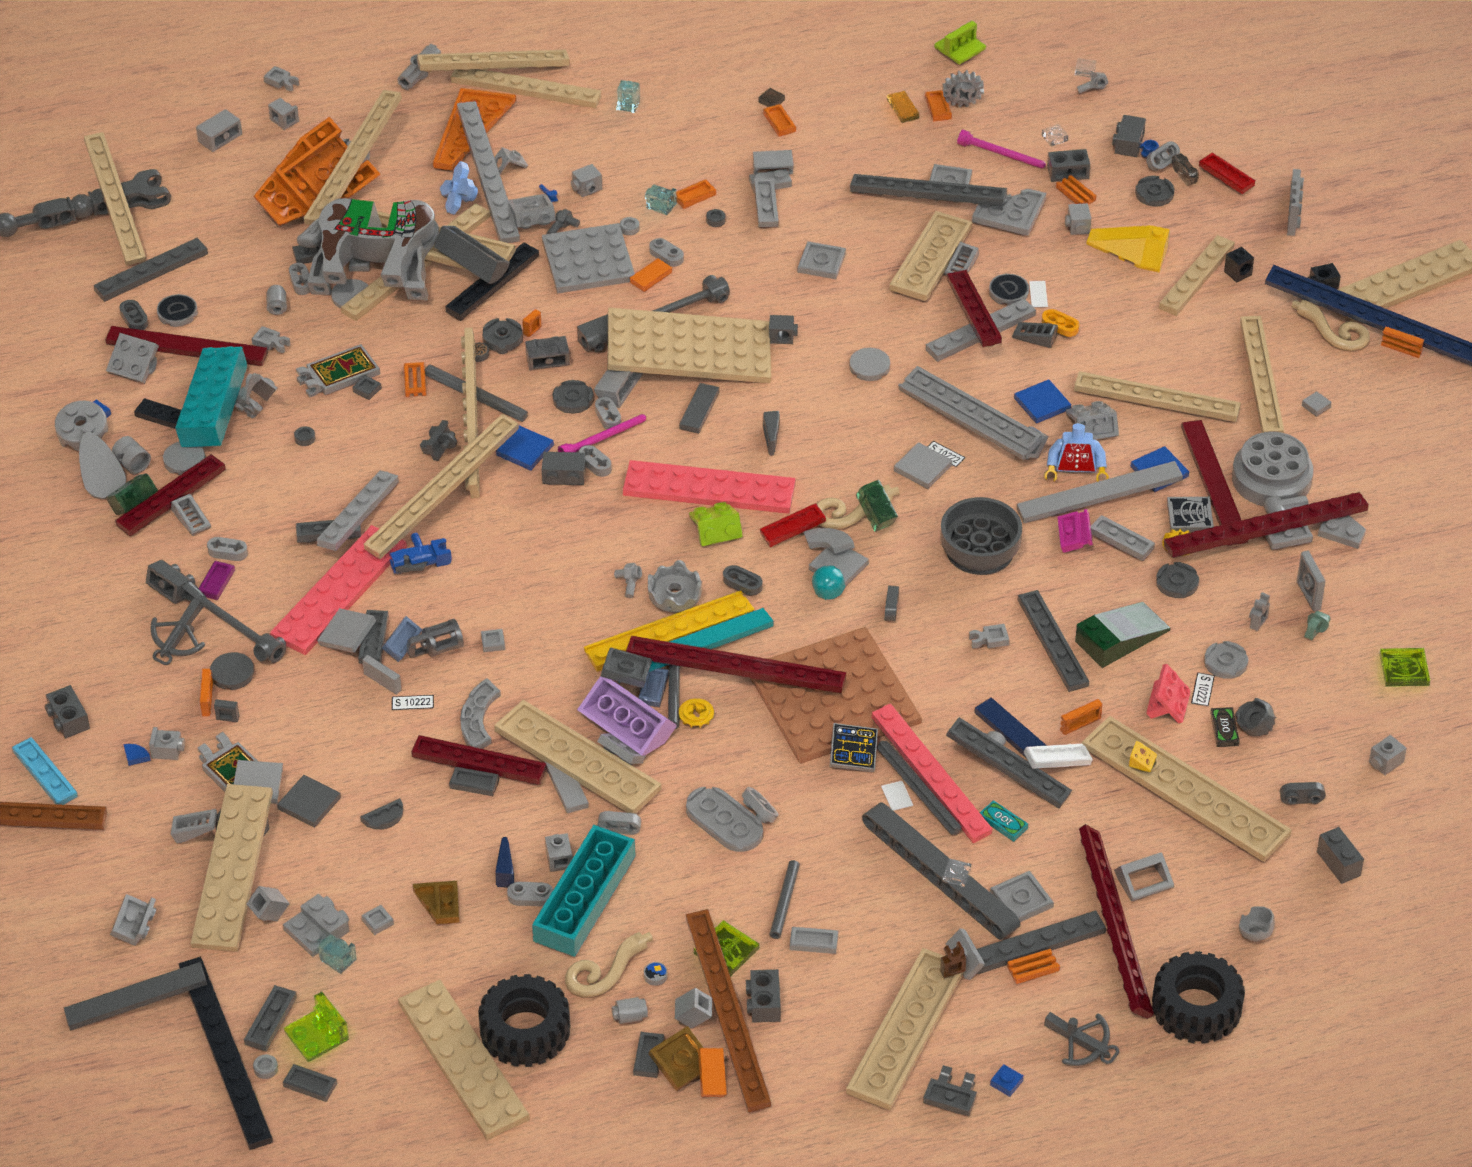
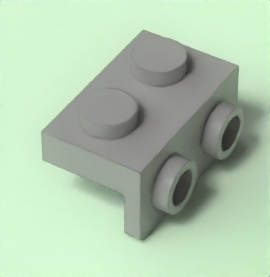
[110,894,156,946]

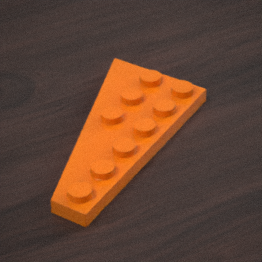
[433,88,516,170]

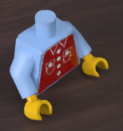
[1044,423,1109,482]

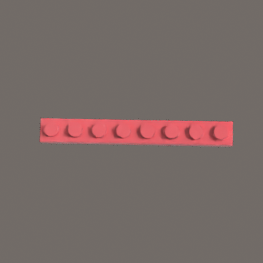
[871,703,992,844]

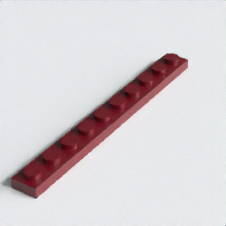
[1164,492,1369,558]
[626,636,846,694]
[1079,824,1154,1019]

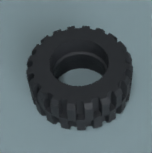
[1152,951,1245,1044]
[478,974,570,1067]

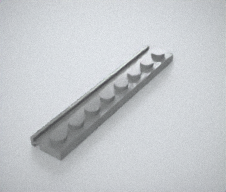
[898,366,1043,460]

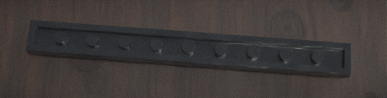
[178,956,273,1151]

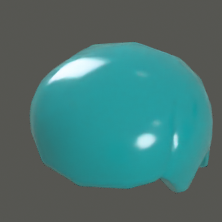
[812,565,845,600]

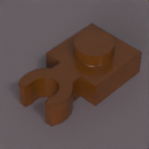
[940,941,966,978]

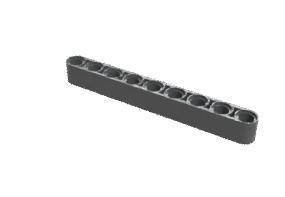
[862,802,1020,940]

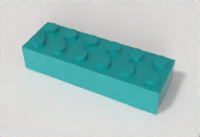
[175,346,248,447]
[532,825,636,957]

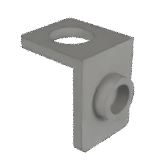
[494,147,528,174]

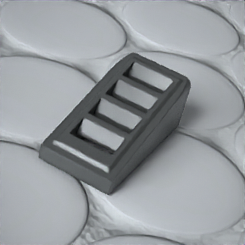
[1012,322,1058,348]
[763,411,780,456]

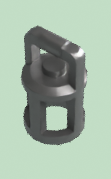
[407,618,464,658]

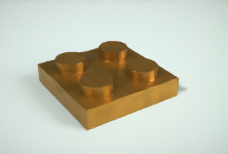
[648,1026,704,1091]

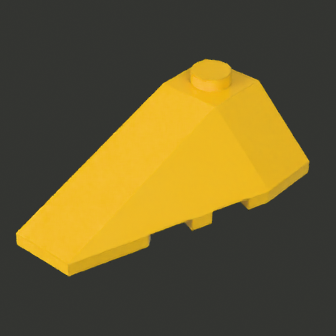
[1086,225,1170,273]

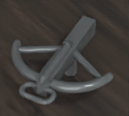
[150,598,205,665]
[1044,1012,1119,1066]

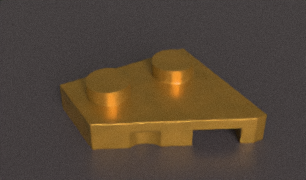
[413,880,460,924]

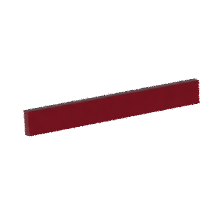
[105,326,268,366]
[1181,420,1248,546]

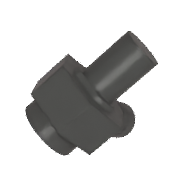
[547,209,580,234]

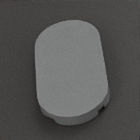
[686,787,763,852]

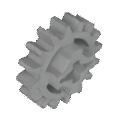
[943,70,984,107]

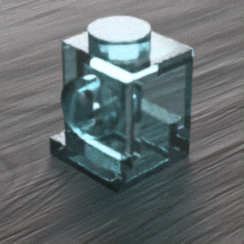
[617,80,640,113]
[645,184,676,215]
[318,934,357,974]

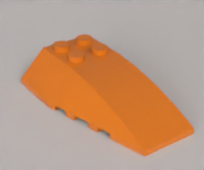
[254,116,380,226]

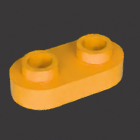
[1042,309,1080,337]

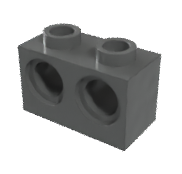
[1047,149,1091,182]
[44,685,90,739]
[746,969,781,1023]

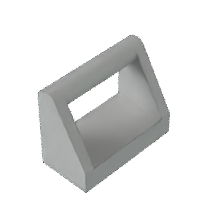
[1114,852,1174,901]

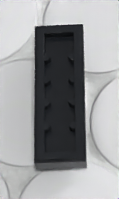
[134,398,181,429]

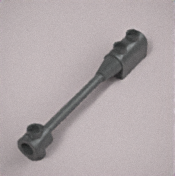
[577,275,730,352]
[145,560,286,663]

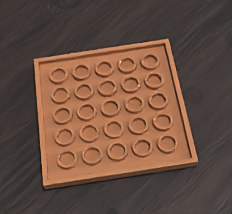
[750,627,922,764]

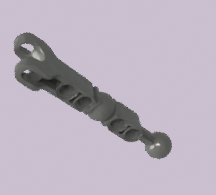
[0,169,171,237]

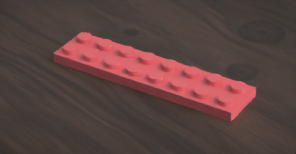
[623,460,795,514]
[270,525,407,655]

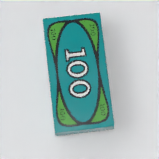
[980,800,1029,842]

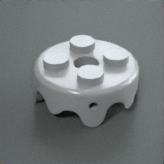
[55,400,108,451]
[648,560,702,612]

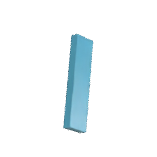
[12,737,78,805]

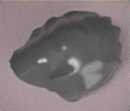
[1235,698,1277,736]

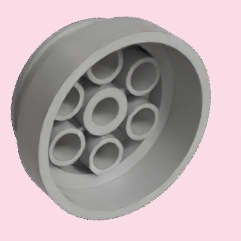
[1232,432,1313,507]

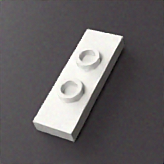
[1024,744,1093,769]

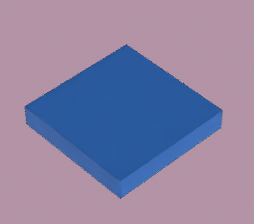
[1014,379,1071,424]
[496,425,554,471]
[1130,446,1189,492]

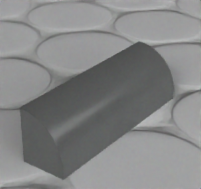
[434,226,510,284]

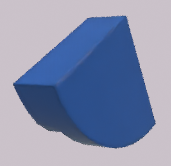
[123,744,151,766]

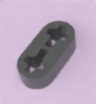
[884,585,899,621]

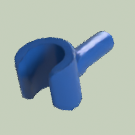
[539,184,558,202]

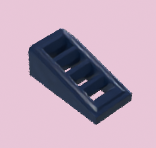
[495,837,514,888]

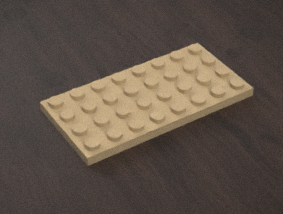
[607,308,771,383]

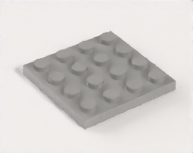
[542,223,635,294]

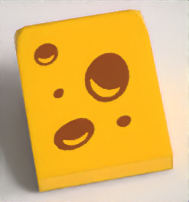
[1129,741,1157,773]

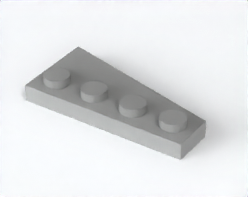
[1287,169,1304,236]

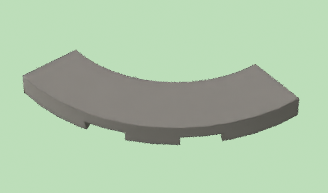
[460,678,501,749]

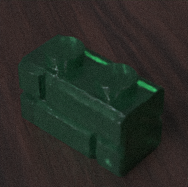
[106,473,158,515]
[856,480,898,532]

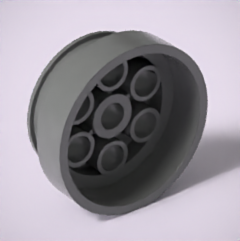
[940,497,1022,575]

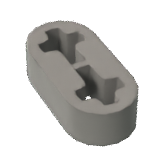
[289,263,310,295]
[595,397,621,429]
[579,445,612,477]
[207,537,248,561]
[597,811,641,835]

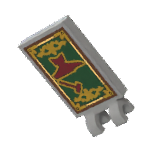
[296,344,380,398]
[198,732,257,792]

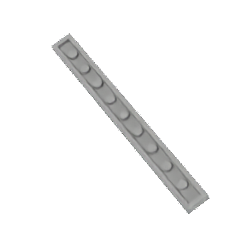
[457,101,520,243]

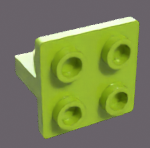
[934,21,986,64]

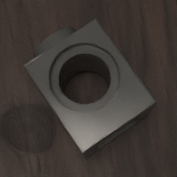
[769,315,798,344]

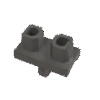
[420,420,457,461]

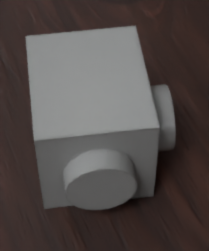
[571,164,602,197]
[1065,203,1091,235]
[1369,735,1407,775]
[545,833,572,872]
[247,886,290,921]
[675,988,712,1029]

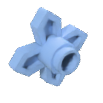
[440,161,478,215]

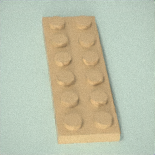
[889,211,972,301]

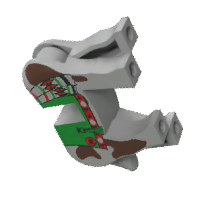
[297,198,439,300]

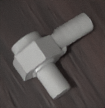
[1077,72,1108,94]
[614,563,642,598]

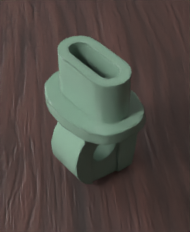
[1304,611,1331,640]

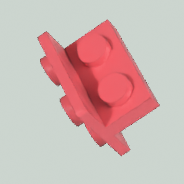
[1146,664,1191,723]

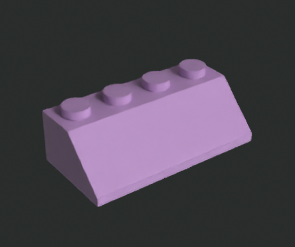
[577,676,677,756]

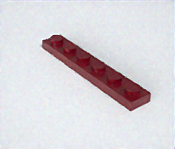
[947,270,1002,347]
[115,454,226,536]
[411,735,547,785]

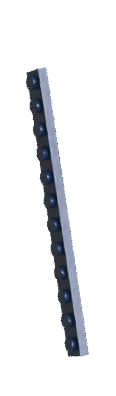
[1265,264,1472,366]

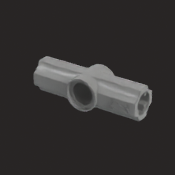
[397,44,441,90]

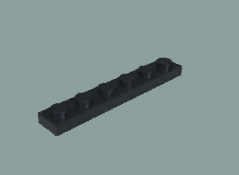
[445,242,539,320]

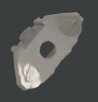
[235,373,278,418]

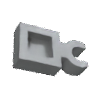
[264,66,299,91]
[252,326,290,353]
[1249,592,1270,631]
[969,624,1009,648]

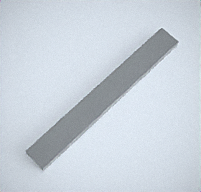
[1017,461,1183,523]

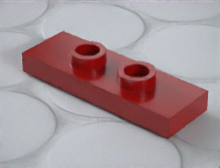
[1199,152,1256,194]
[760,503,826,547]

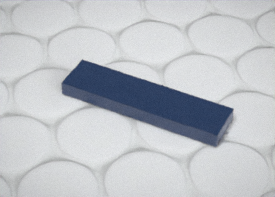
[974,697,1047,757]

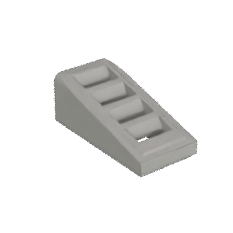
[944,242,979,275]
[171,494,211,536]
[171,809,217,844]

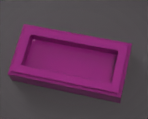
[199,561,235,600]

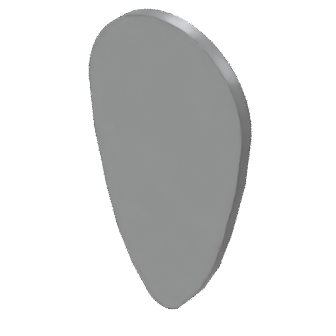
[79,432,126,499]

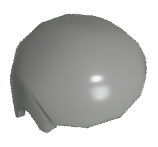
[1239,906,1275,942]

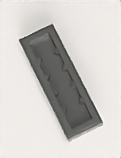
[358,610,389,664]

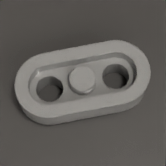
[1146,141,1180,171]
[649,238,684,267]
[742,787,779,823]
[507,882,553,907]

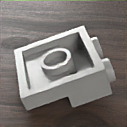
[508,193,556,229]
[283,894,349,957]

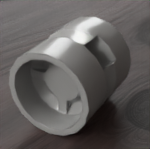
[112,436,151,474]

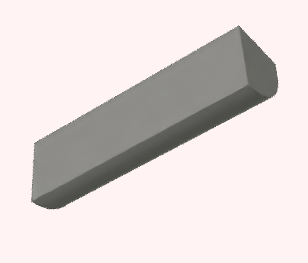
[594,370,643,408]

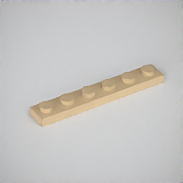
[1159,235,1235,316]

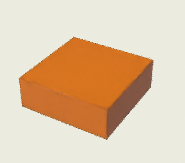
[522,309,542,337]

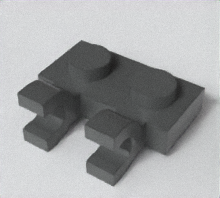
[923,1065,977,1116]

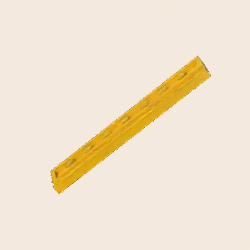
[584,590,755,672]

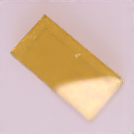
[887,91,920,123]

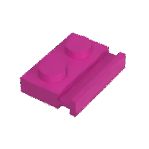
[1057,509,1093,553]

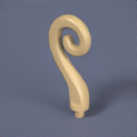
[1291,299,1370,351]
[817,484,900,530]
[565,932,653,998]

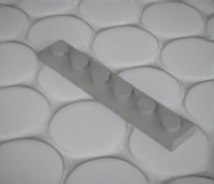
[925,299,1036,362]
[317,470,399,551]

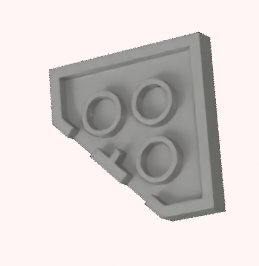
[972,189,1046,236]

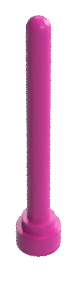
[957,129,1046,168]
[558,414,646,452]

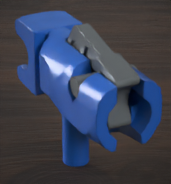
[389,533,452,574]

